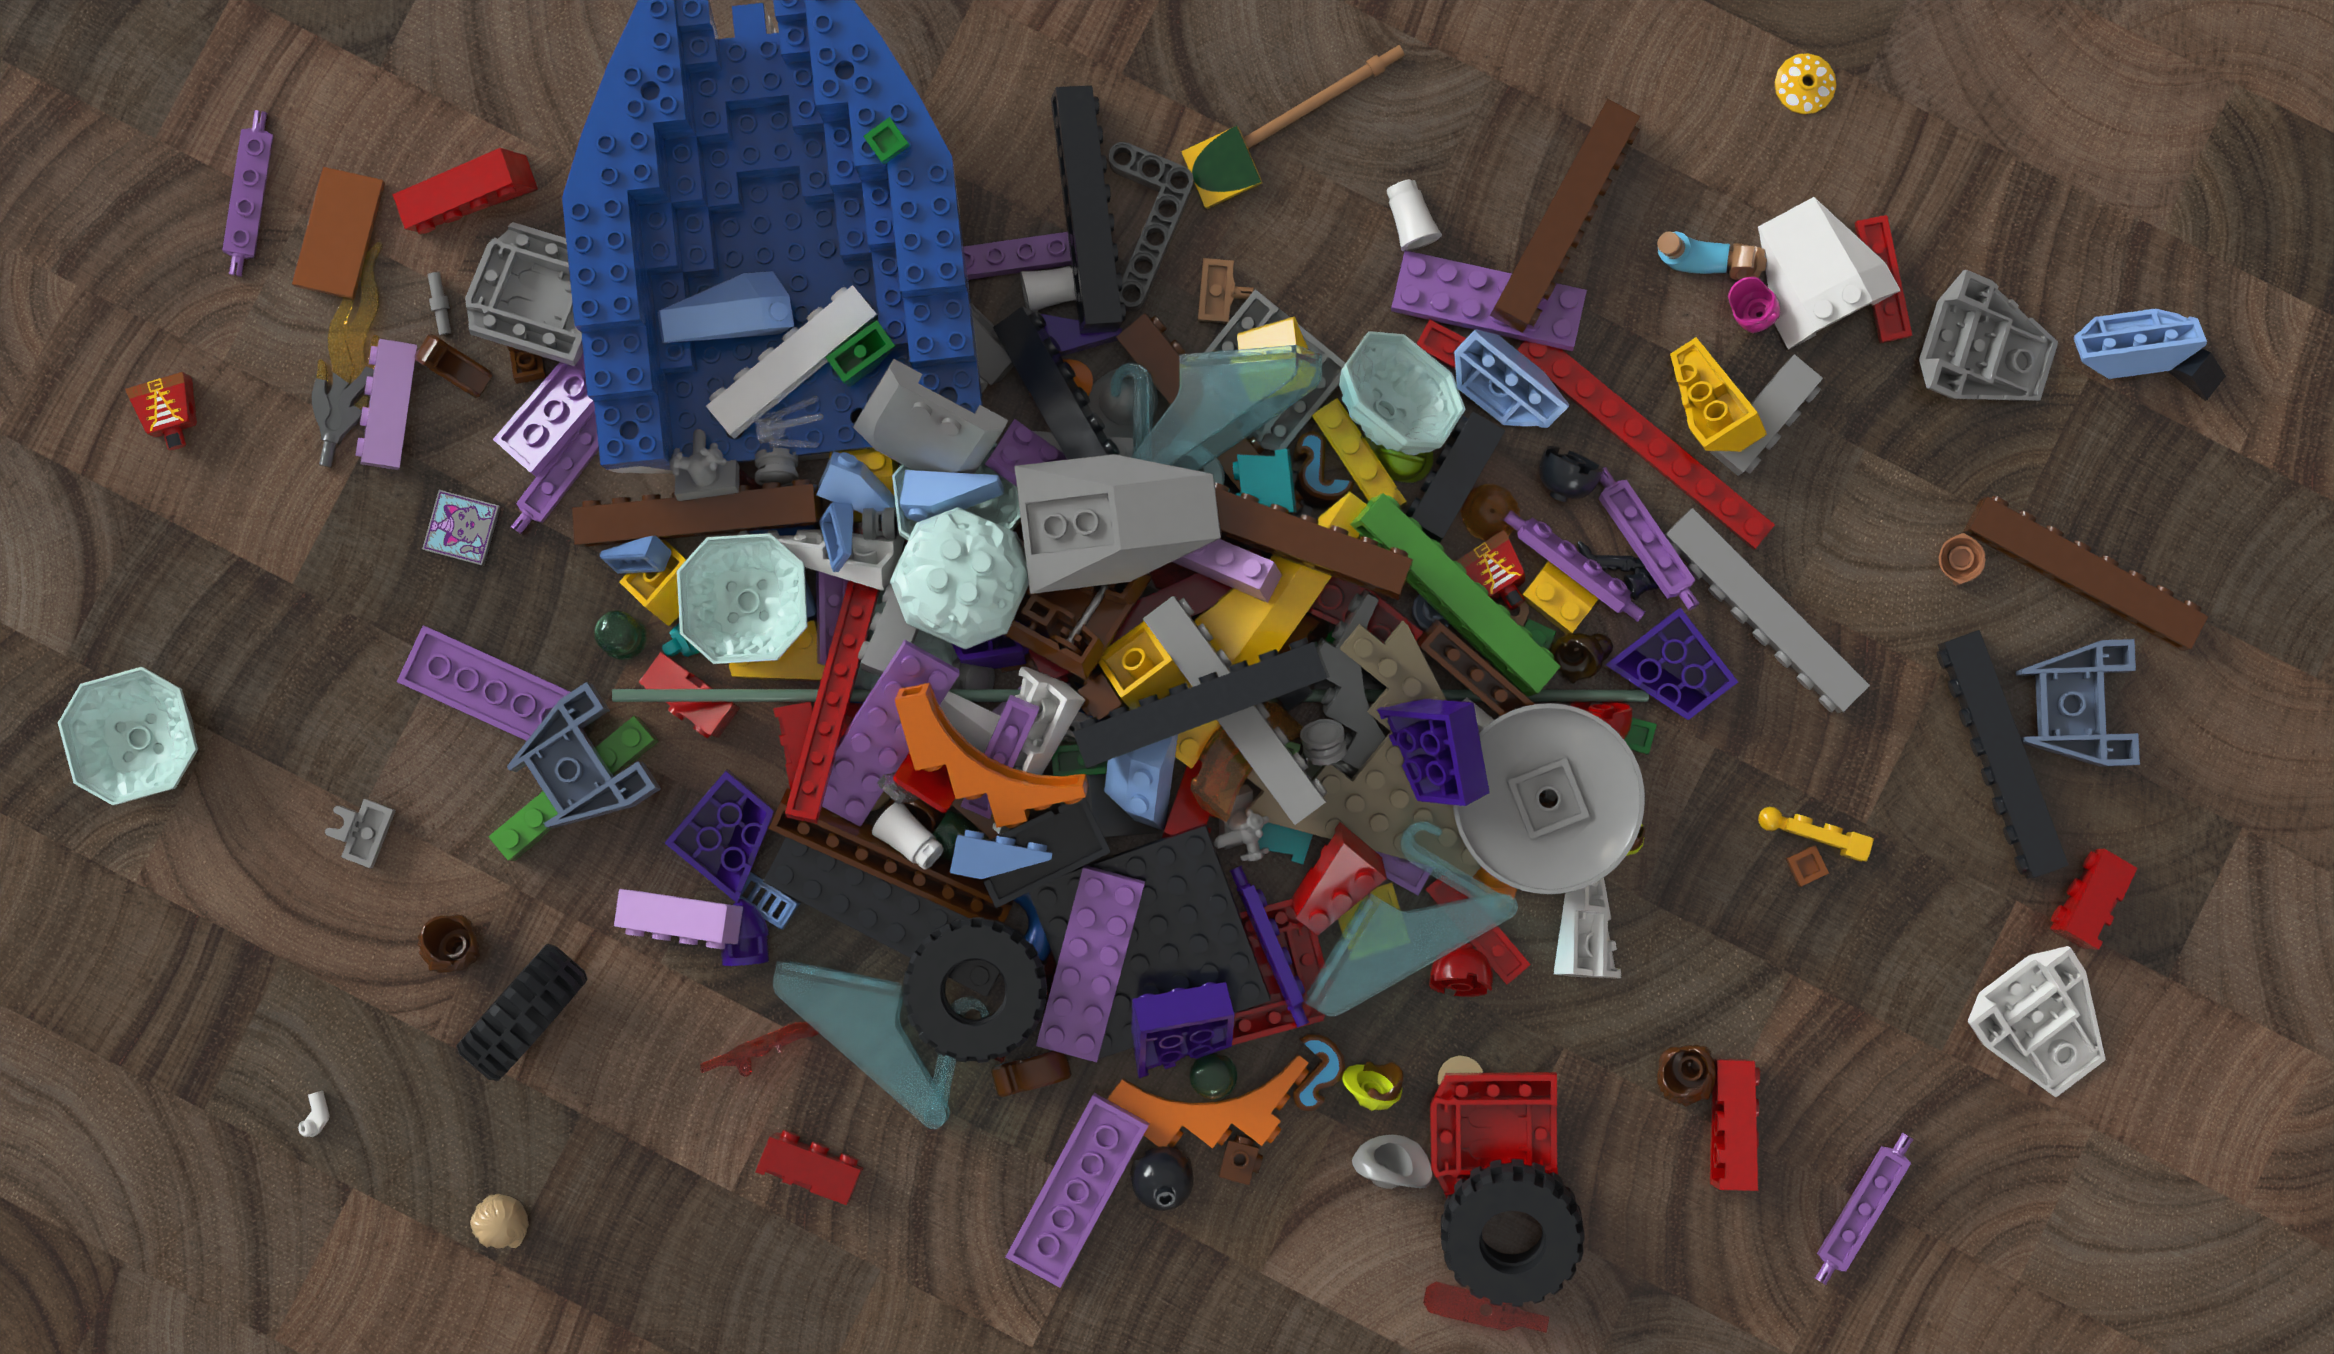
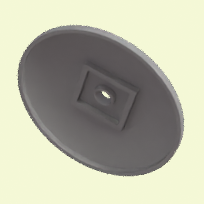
[1453,703,1645,894]

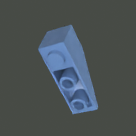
[950,830,1052,879]

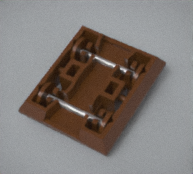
[1004,522,1153,681]

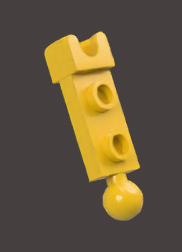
[1758,806,1874,862]

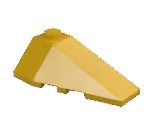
[1670,337,1767,452]

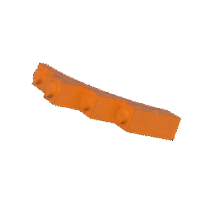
[895,683,1089,828]
[1107,1054,1309,1148]

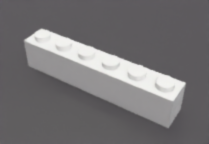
[706,285,878,439]

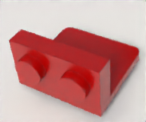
[893,752,955,813]

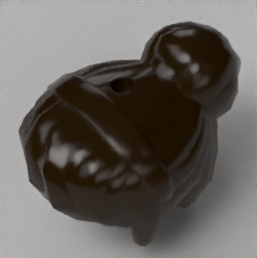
[1549,633,1613,684]

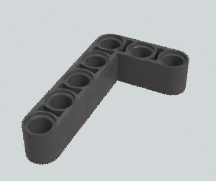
[1108,142,1194,312]

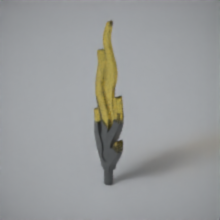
[312,242,383,468]

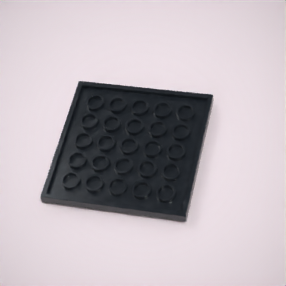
[1029,823,1271,1059]

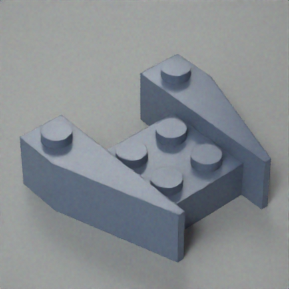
[2016,639,2140,767]
[507,682,661,828]

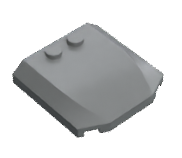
[465,222,583,366]
[1195,289,1346,451]
[853,359,1008,474]

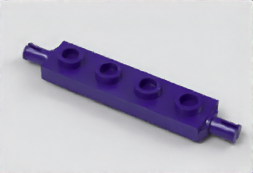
[1230,865,1309,1027]

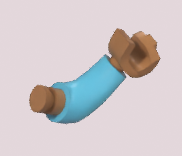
[1657,231,1767,281]

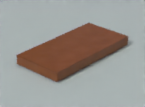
[292,167,385,300]

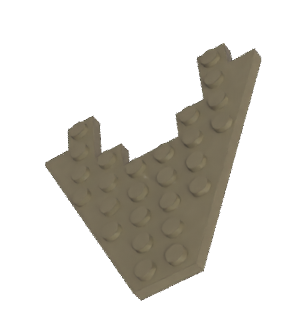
[1239,620,1481,877]

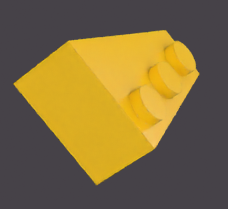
[728,620,825,682]

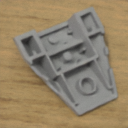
[1919,270,2058,401]

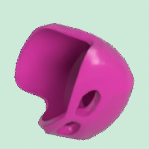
[1728,277,1780,333]

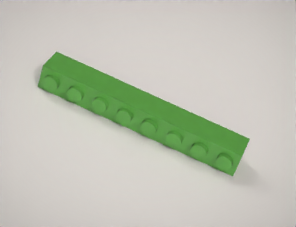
[1350,493,1561,697]

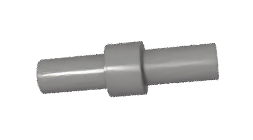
[428,272,451,335]

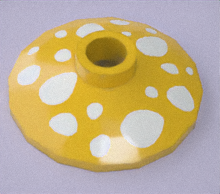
[1775,53,1837,115]

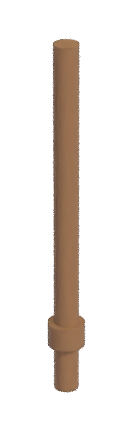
[1244,45,1405,149]

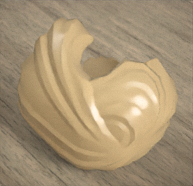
[470,1194,529,1248]

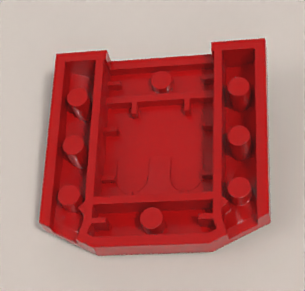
[1232,899,1331,1045]
[1430,1072,1558,1198]

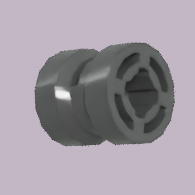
[862,508,897,540]

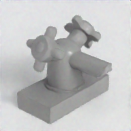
[669,429,740,501]
[1214,784,1269,861]

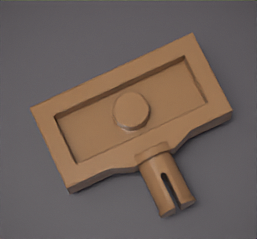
[1198,258,1254,324]

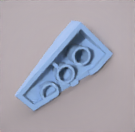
[657,271,794,343]

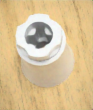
[1387,179,1442,251]
[1020,266,1076,311]
[872,801,944,870]

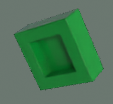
[863,117,910,165]
[1524,619,1557,650]
[1624,718,1657,755]

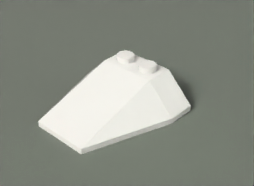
[1758,197,1901,350]
[1968,946,2106,1097]

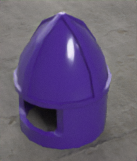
[721,899,769,966]

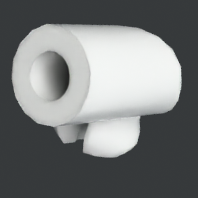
[298,1091,330,1137]

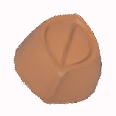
[1938,533,1986,586]

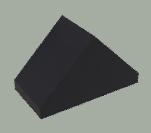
[2168,349,2226,401]

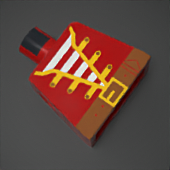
[125,372,197,450]
[1456,530,1525,610]

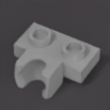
[325,799,396,868]

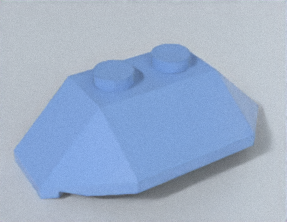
[2074,309,2207,379]
[1454,329,1569,428]
[1104,734,1178,830]

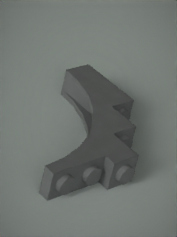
[1317,589,1386,769]

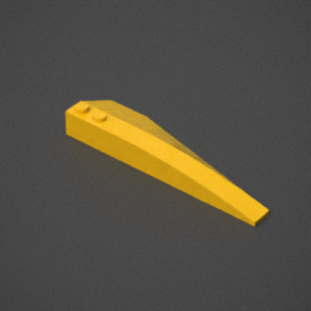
[1128,492,1367,769]

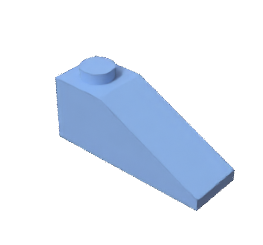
[817,450,898,527]
[900,470,1004,522]

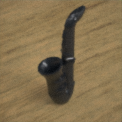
[1577,541,1659,600]

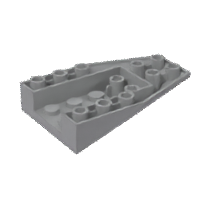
[1014,454,1221,594]

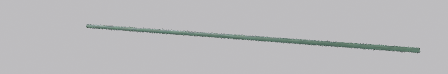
[612,689,1649,702]

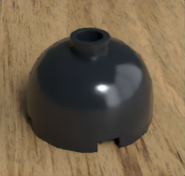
[1539,446,1604,502]
[1130,1146,1194,1211]

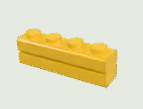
[1312,398,1407,509]

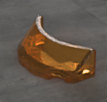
[1190,701,1303,822]

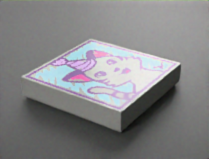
[422,490,500,566]

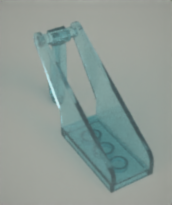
[1111,345,1322,471]
[1303,822,1518,1016]
[773,960,990,1129]

